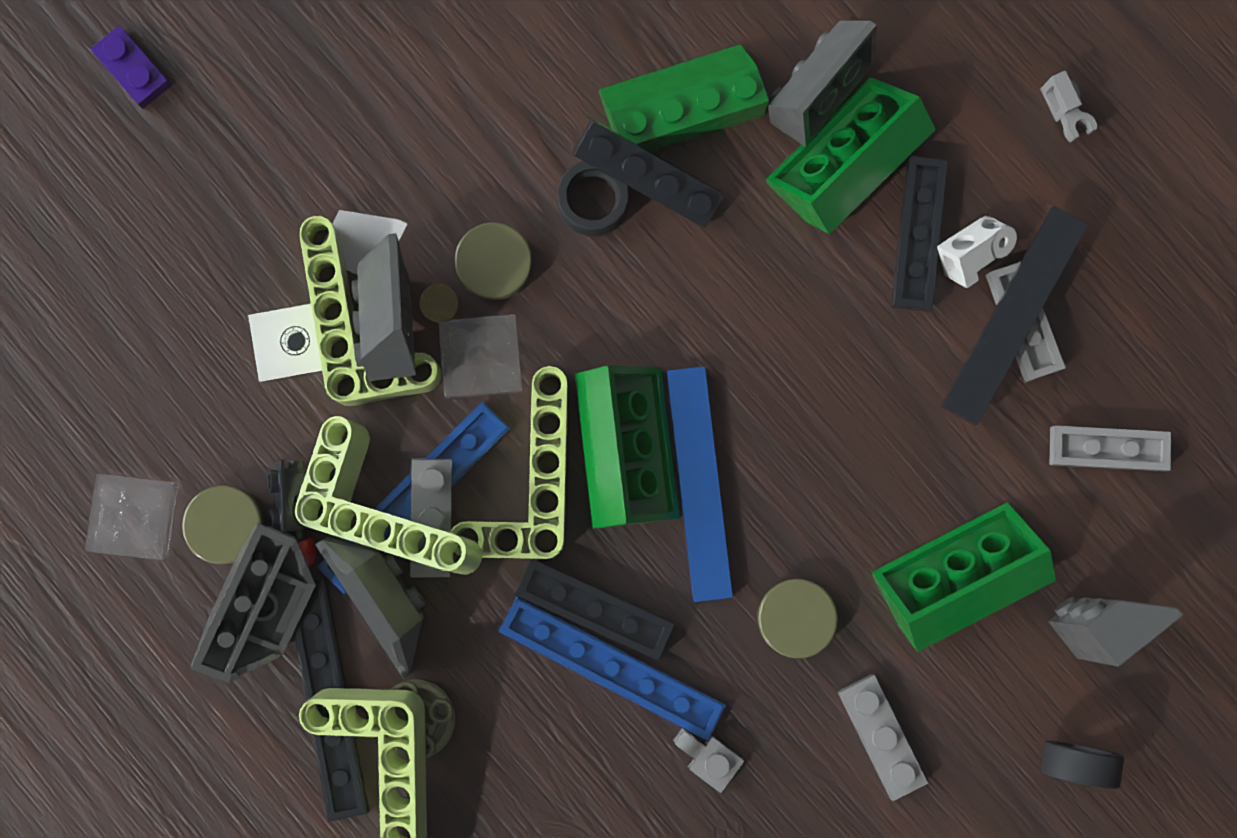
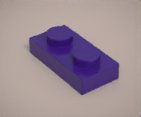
[90,26,171,109]

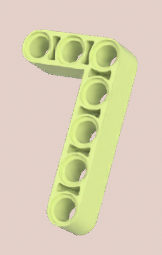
[300,216,442,406]
[450,366,568,559]
[295,416,482,575]
[299,688,427,838]

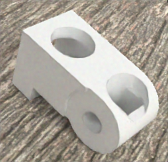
[937,216,1017,288]

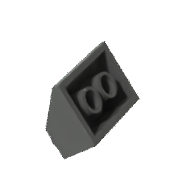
[768,21,877,147]
[352,233,416,381]
[1048,597,1183,667]

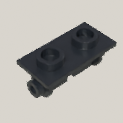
[267,460,310,539]

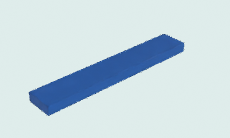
[666,367,733,602]
[317,401,511,594]
[498,596,726,741]

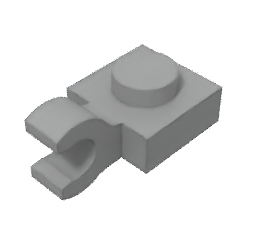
[1040,70,1097,143]
[673,728,744,793]

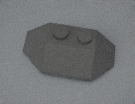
[190,522,316,683]
[316,537,426,679]

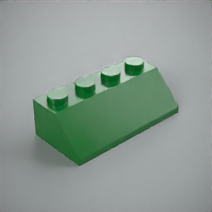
[599,44,769,152]
[765,77,936,234]
[575,365,680,529]
[871,502,1056,652]

